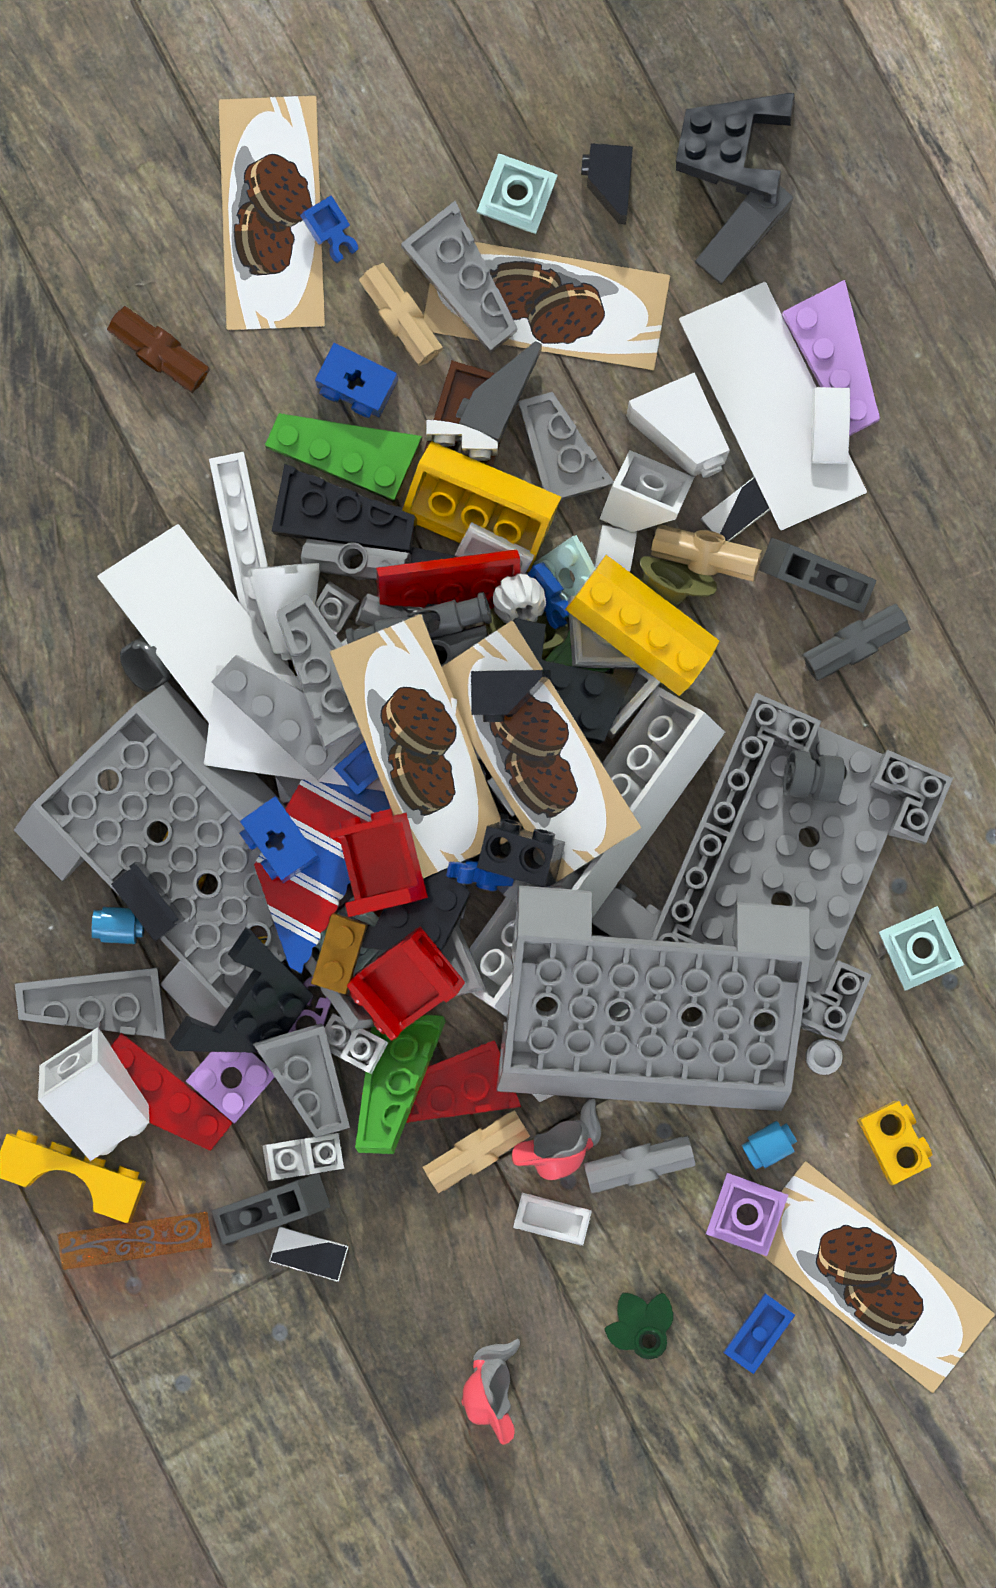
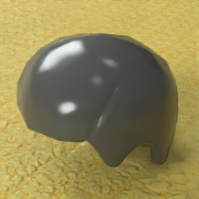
[120,637,173,692]

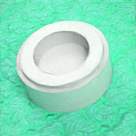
[806,1039,842,1075]

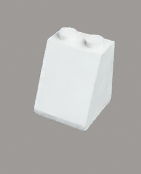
[626,372,730,478]
[38,1027,149,1161]

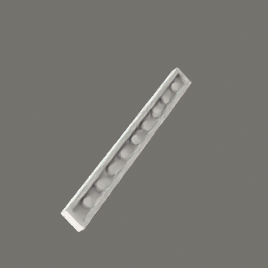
[209,452,291,804]

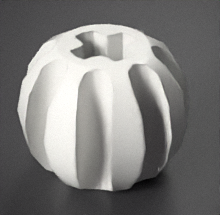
[493,574,546,623]

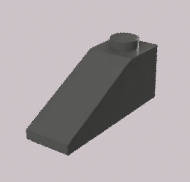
[695,186,794,285]
[456,341,542,445]
[758,537,877,613]
[211,1173,331,1245]

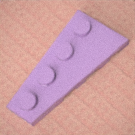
[782,280,880,436]

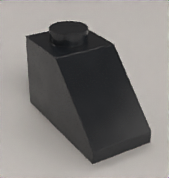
[581,143,633,225]
[471,670,550,722]

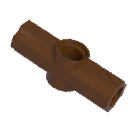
[107,306,210,393]

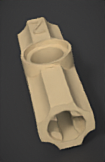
[359,263,444,367]
[651,524,762,582]
[423,1110,530,1193]

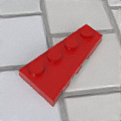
[376,549,520,609]
[111,1033,233,1151]
[406,1040,521,1123]

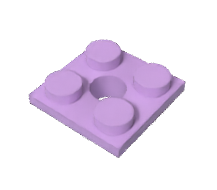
[186,1052,275,1124]
[706,1173,788,1256]

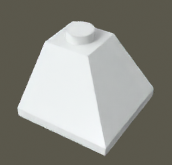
[600,450,694,533]

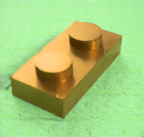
[311,913,368,994]

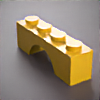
[0,1129,146,1224]

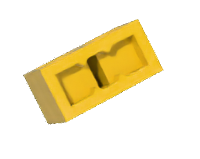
[857,1101,933,1185]

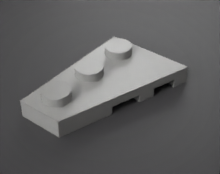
[518,392,614,500]
[253,1023,350,1138]

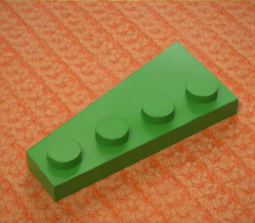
[265,413,422,503]
[355,1015,446,1154]

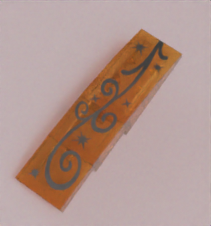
[57,1211,212,1270]

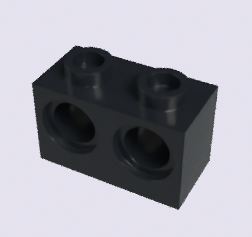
[477,819,565,888]

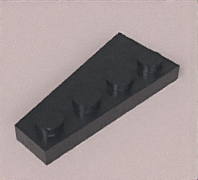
[272,464,417,554]

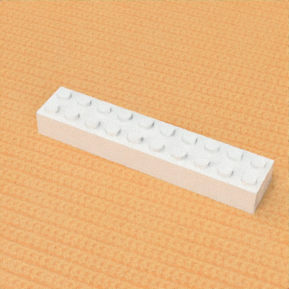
[469,687,725,1017]

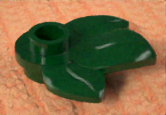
[604,1292,673,1359]

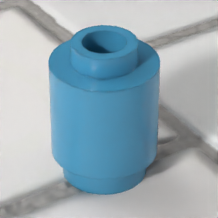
[92,907,144,944]
[741,1121,797,1170]

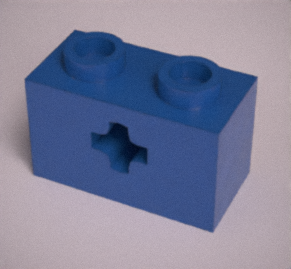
[315,343,398,418]
[239,796,319,883]

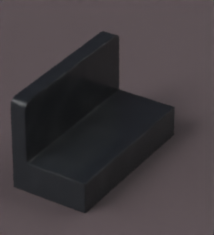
[111,862,185,942]

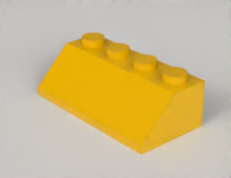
[402,441,561,572]
[565,555,719,696]

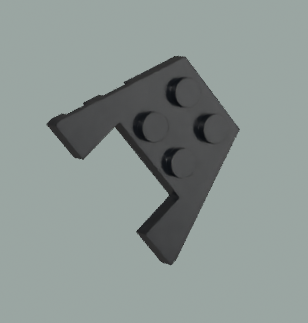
[676,93,795,204]
[513,618,639,744]
[339,868,472,953]
[169,927,313,1053]

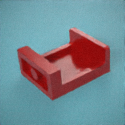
[329,808,428,917]
[347,926,465,1041]

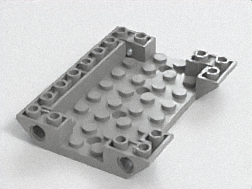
[14,682,354,1026]
[650,693,953,1042]
[496,886,810,1111]

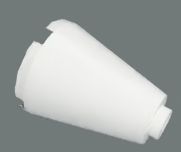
[249,563,320,660]

